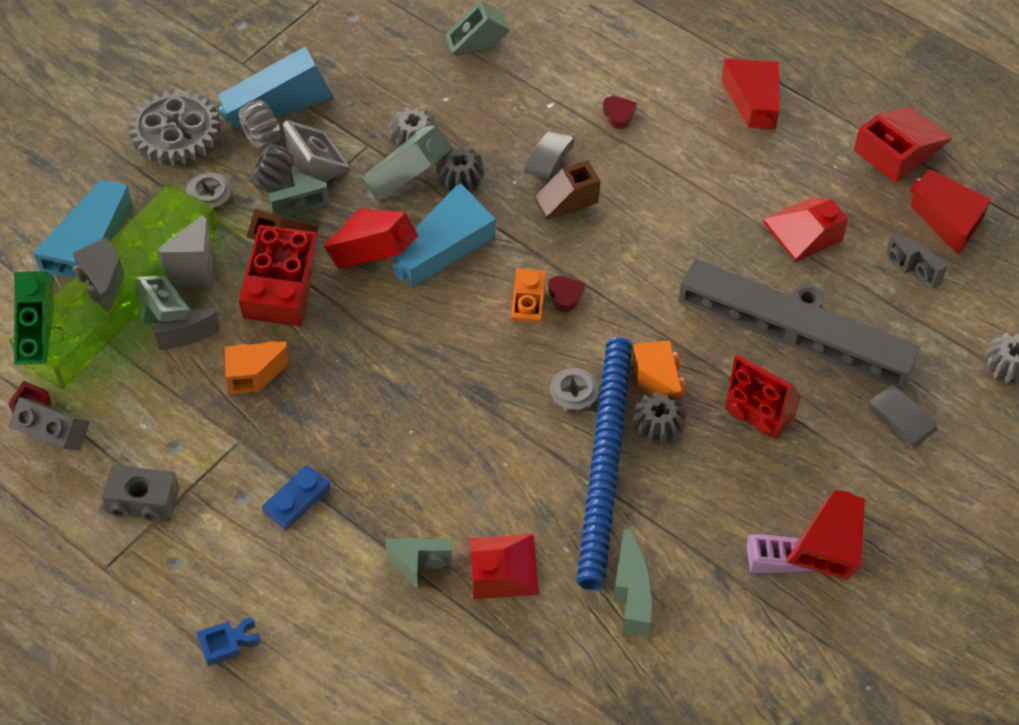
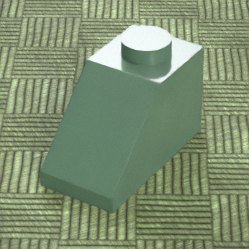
[445,0,510,55]

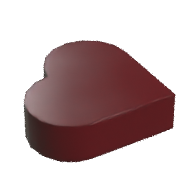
[602,96,637,129]
[548,275,585,312]
[9,381,52,414]

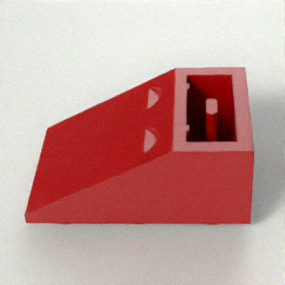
[853,107,952,183]
[238,225,317,327]
[724,354,800,439]

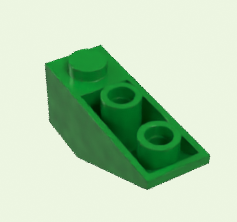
[14,271,54,365]

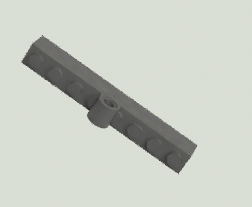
[679,258,920,391]

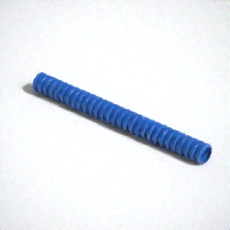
[576,337,633,590]

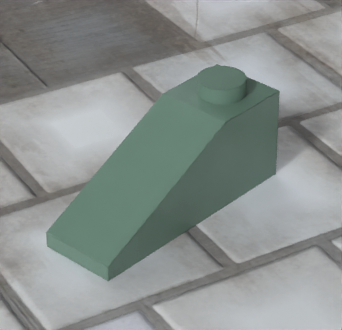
[361,125,453,201]

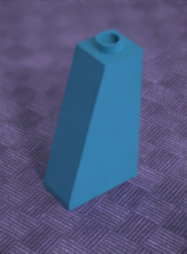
[218,47,334,129]
[34,180,132,280]
[392,183,496,288]

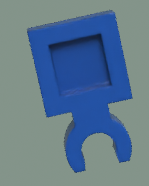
[197,618,261,666]

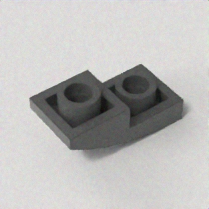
[524,131,574,179]
[886,234,948,288]
[155,308,219,350]
[869,385,937,448]

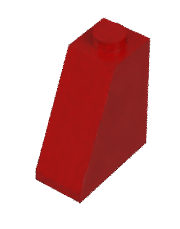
[721,58,780,129]
[910,169,991,254]
[323,209,419,269]
[787,490,865,580]

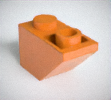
[511,269,546,323]
[632,340,686,400]
[225,341,289,394]

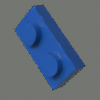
[262,465,331,530]

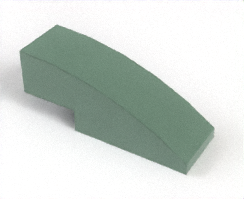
[613,529,652,637]

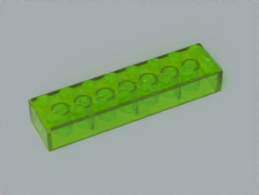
[9,183,218,390]

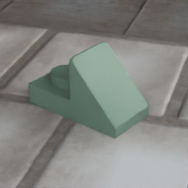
[268,170,329,217]
[137,275,190,324]
[386,538,452,588]

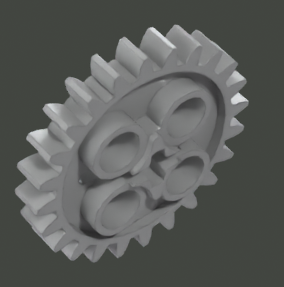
[128,89,221,166]

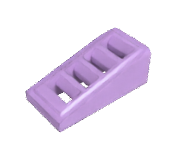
[746,534,813,574]

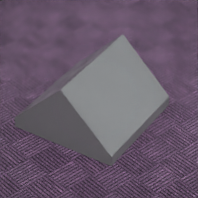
[283,120,351,182]
[157,215,214,289]

